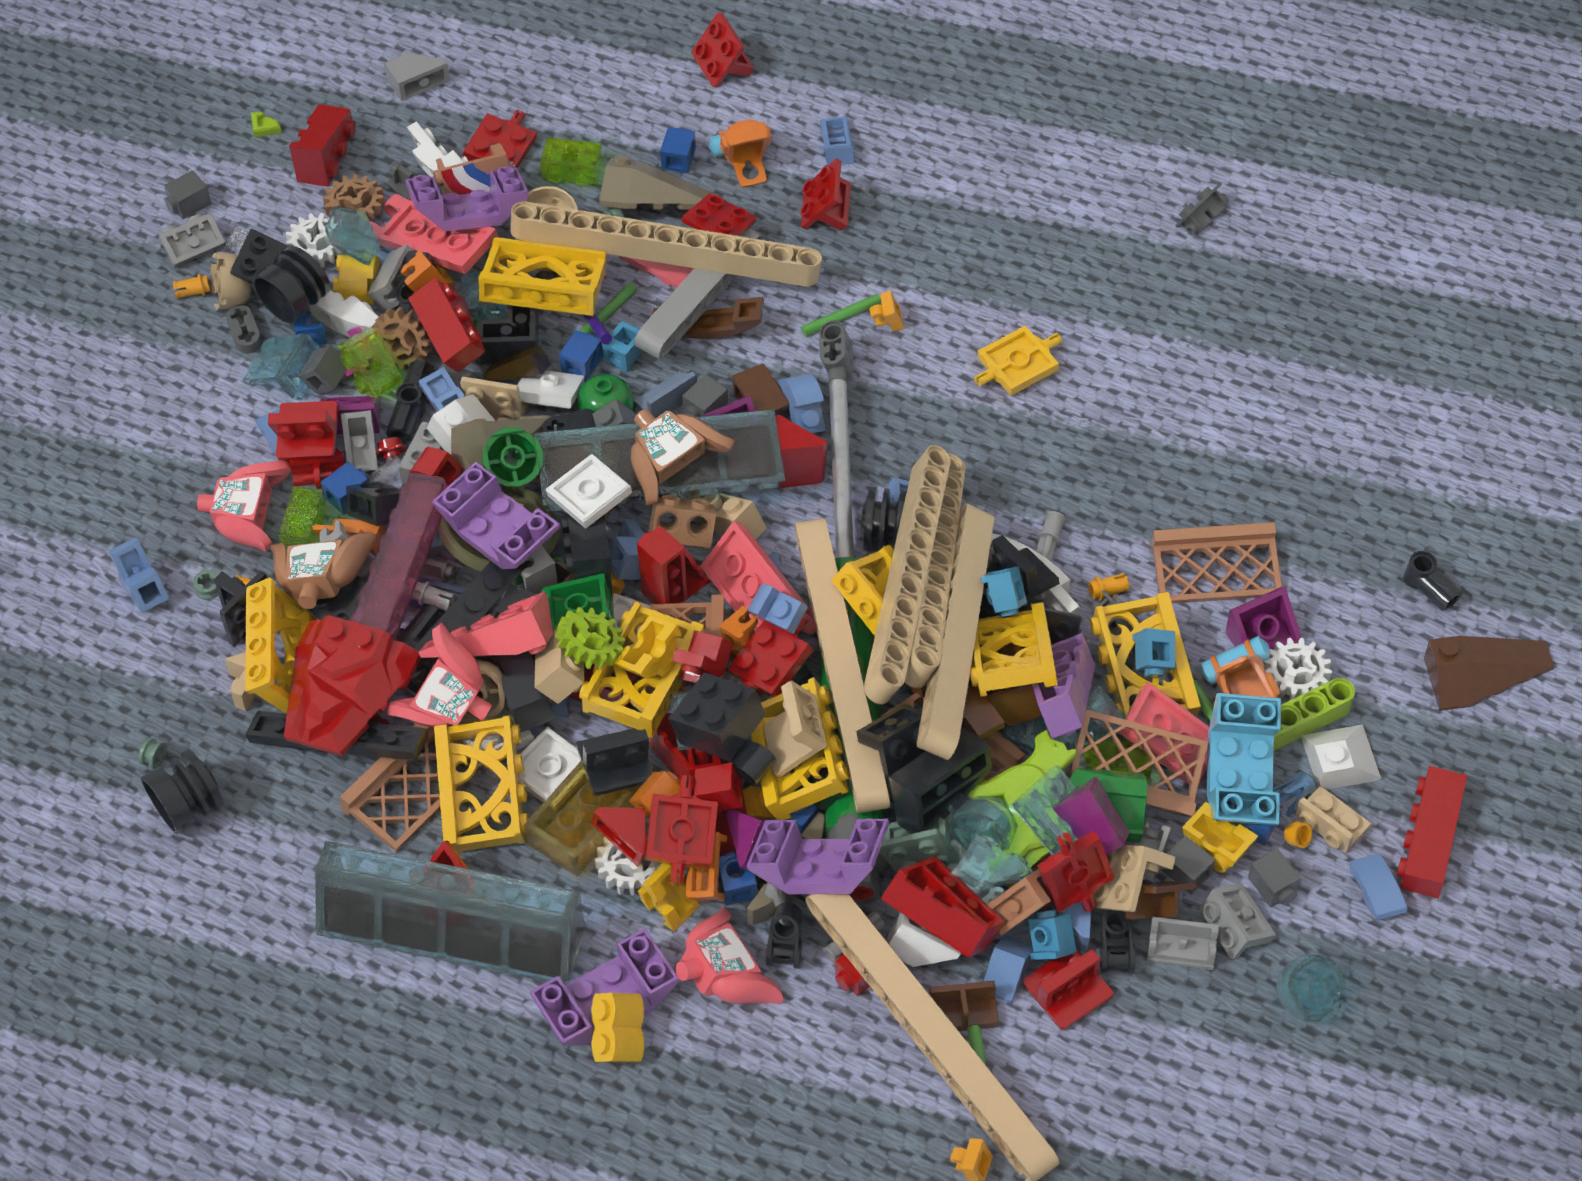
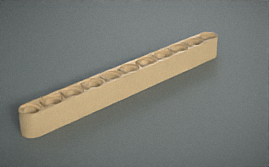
[511,201,822,286]
[864,445,951,704]
[905,453,966,688]
[917,503,995,760]
[794,518,890,814]
[805,894,1059,1181]

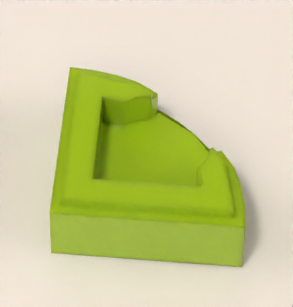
[251,112,282,138]

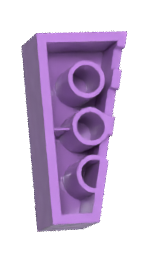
[1032,633,1095,738]

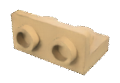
[1295,786,1371,853]

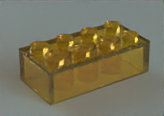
[524,761,655,877]

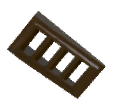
[483,345,550,380]

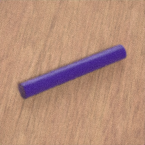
[583,312,612,344]

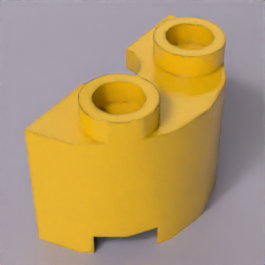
[333,255,381,305]
[614,614,681,679]
[1182,802,1258,873]
[638,862,700,932]

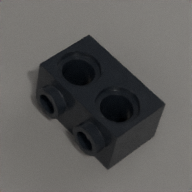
[346,481,410,526]

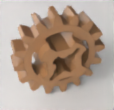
[323,174,385,229]
[369,307,432,370]

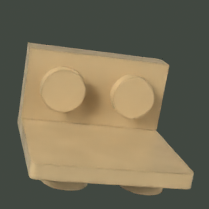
[460,377,529,420]
[764,680,827,777]
[1093,845,1175,912]

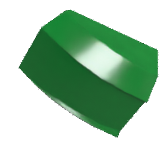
[541,573,616,632]
[1065,768,1147,843]

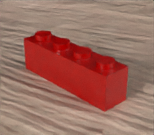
[1396,766,1467,899]

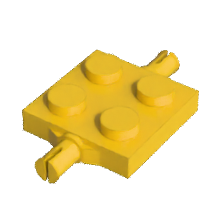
[974,325,1062,396]

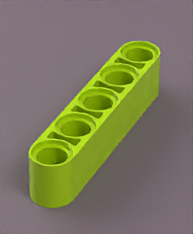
[1273,678,1355,751]

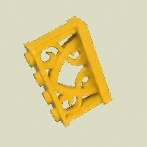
[479,237,606,316]
[831,545,894,636]
[245,577,315,714]
[1090,592,1201,719]
[579,601,704,738]
[970,602,1058,697]
[751,677,850,820]
[434,715,530,854]

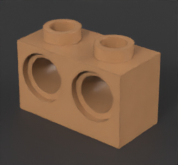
[648,495,717,548]

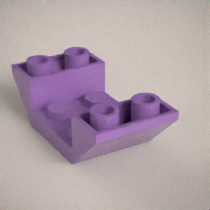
[405,166,528,231]
[432,462,560,569]
[747,818,890,894]
[530,928,679,1046]

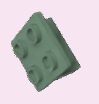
[879,816,959,872]

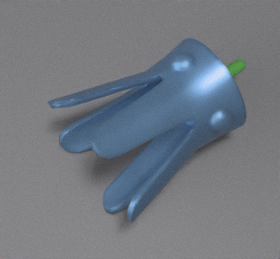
[1273,772,1316,817]

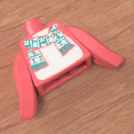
[197,460,291,553]
[386,623,492,727]
[676,906,784,1004]

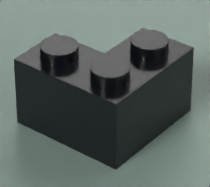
[477,305,539,364]

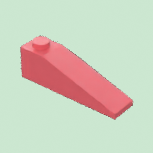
[419,591,553,658]

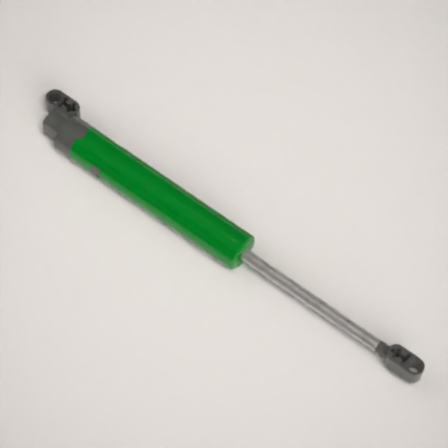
[809,320,888,933]

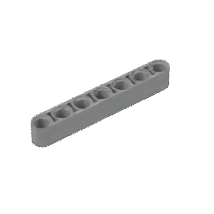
[634,228,763,360]

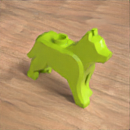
[968,730,1077,883]

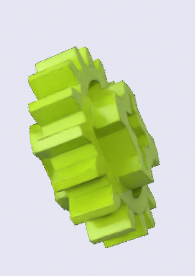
[555,607,625,669]

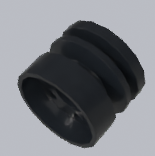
[252,246,331,324]
[861,487,907,551]
[141,749,224,834]

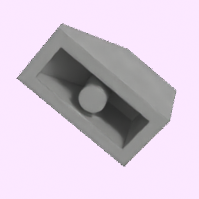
[384,53,450,101]

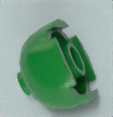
[576,374,635,412]
[482,427,543,489]

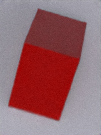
[591,807,646,867]

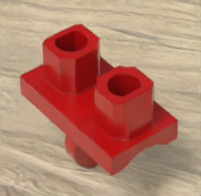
[289,448,345,490]

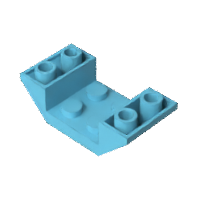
[1207,693,1281,826]

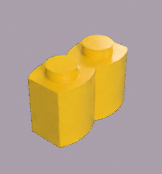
[591,993,644,1062]

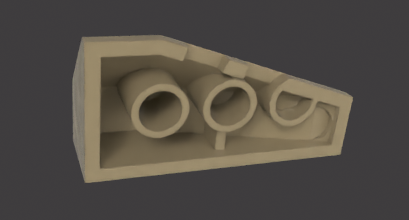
[599,155,719,209]

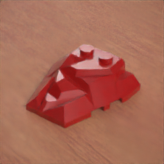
[284,615,421,756]

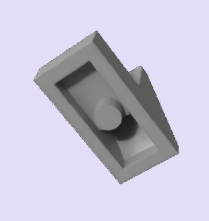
[341,410,379,471]

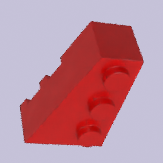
[289,104,356,187]
[408,278,485,373]
[637,526,711,604]
[649,712,721,788]
[881,856,1005,958]

